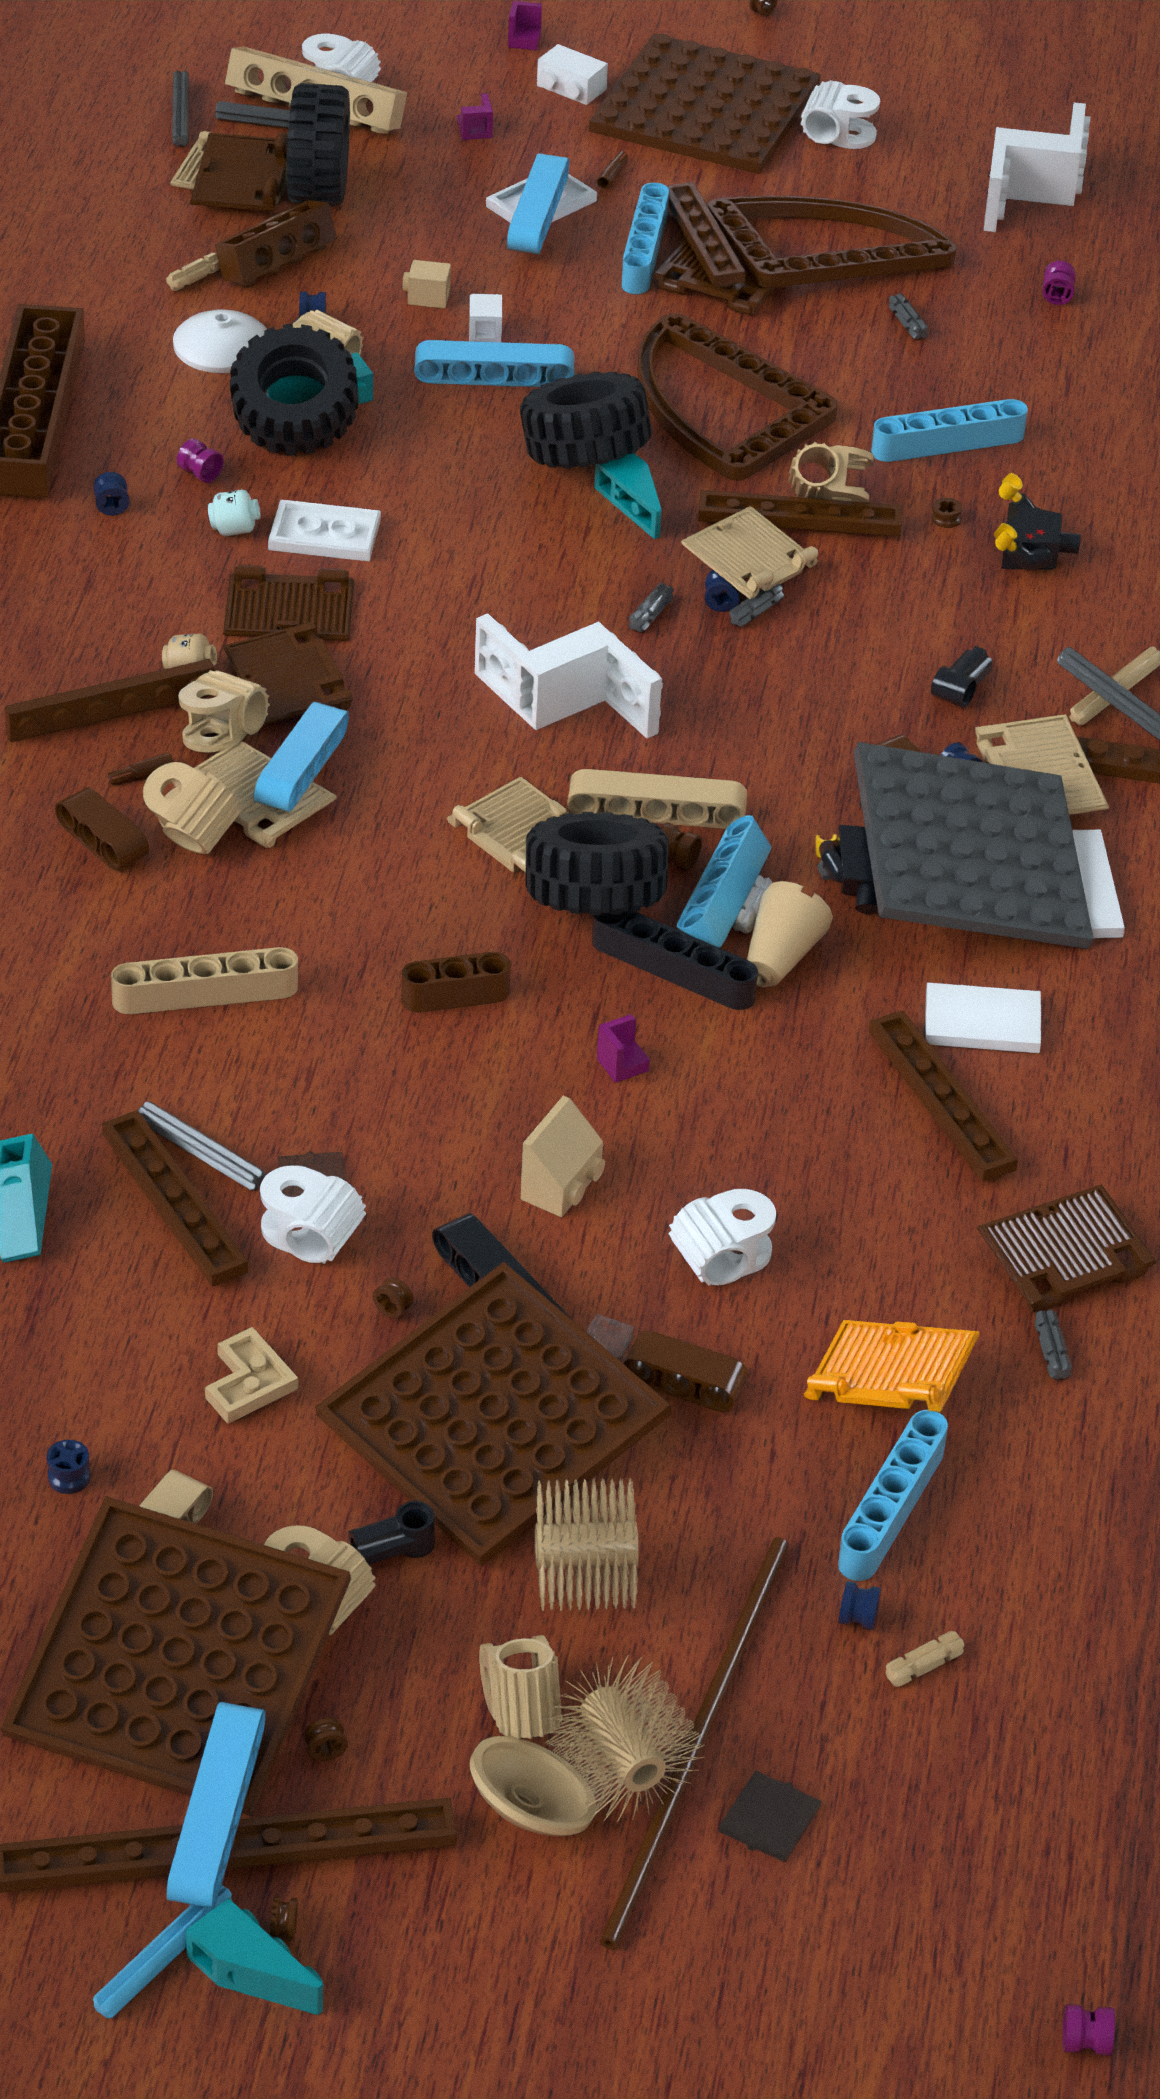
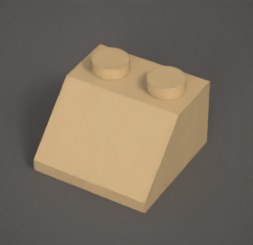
[520,1095,605,1218]

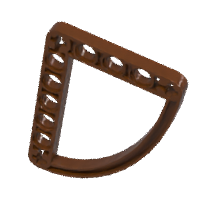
[708,196,957,288]
[637,313,838,481]

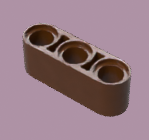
[55,787,149,870]
[401,952,511,1012]
[623,1331,749,1412]

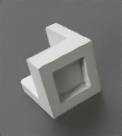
[469,294,502,342]

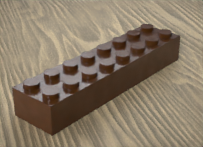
[0,304,85,498]

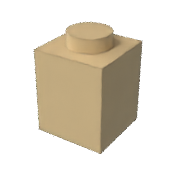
[403,260,451,308]

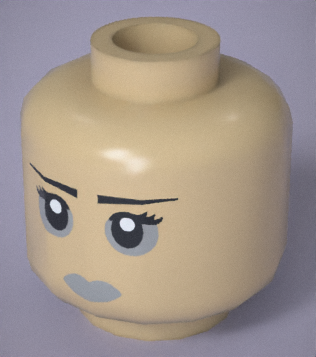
[162,633,217,669]

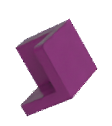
[508,1,542,50]
[457,93,493,140]
[597,1014,650,1083]

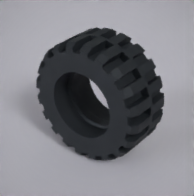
[287,83,350,206]
[229,324,359,455]
[520,372,652,468]
[525,812,668,915]

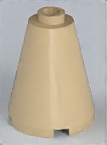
[747,881,833,987]

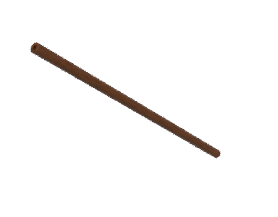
[600,1537,789,1950]

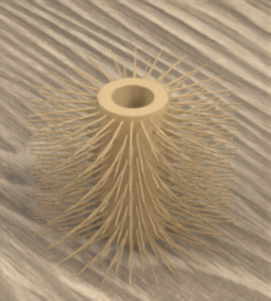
[535,1478,638,1611]
[542,1656,705,1822]

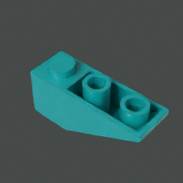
[0,1133,52,1263]
[186,1898,324,2015]

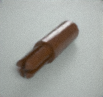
[597,151,628,189]
[108,752,174,785]

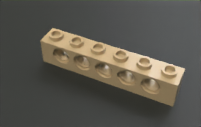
[225,46,407,134]

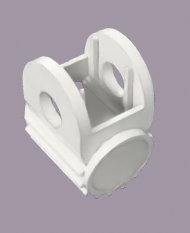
[302,34,381,82]
[800,80,880,149]
[260,1166,366,1264]
[668,1189,776,1286]

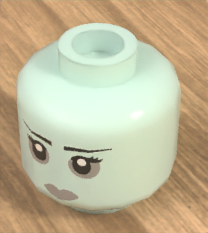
[208,490,260,536]

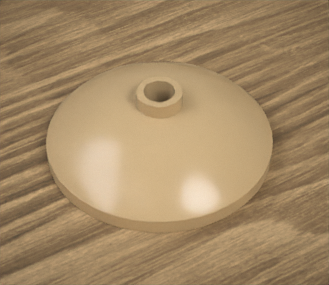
[470,1736,597,1837]

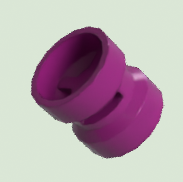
[1043,261,1076,305]
[177,438,224,483]
[1062,2004,1115,2056]

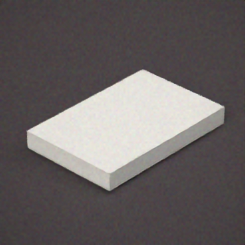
[486,174,597,223]
[268,500,381,562]
[925,983,1041,1053]

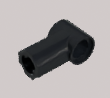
[931,646,993,708]
[348,1501,436,1565]

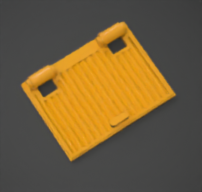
[804,1320,980,1412]

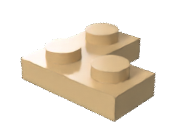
[205,1327,298,1424]

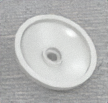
[173,310,267,373]

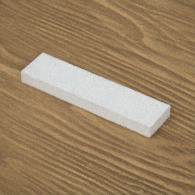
[1072,829,1125,938]

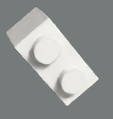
[537,44,608,105]

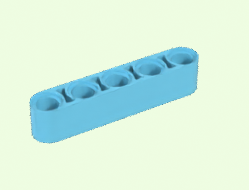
[507,153,569,254]
[621,183,669,294]
[414,340,575,387]
[871,399,1028,462]
[254,702,349,812]
[677,815,772,948]
[838,1410,948,1581]
[167,1702,265,1908]

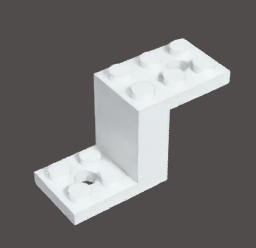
[983,102,1091,232]
[475,614,663,738]

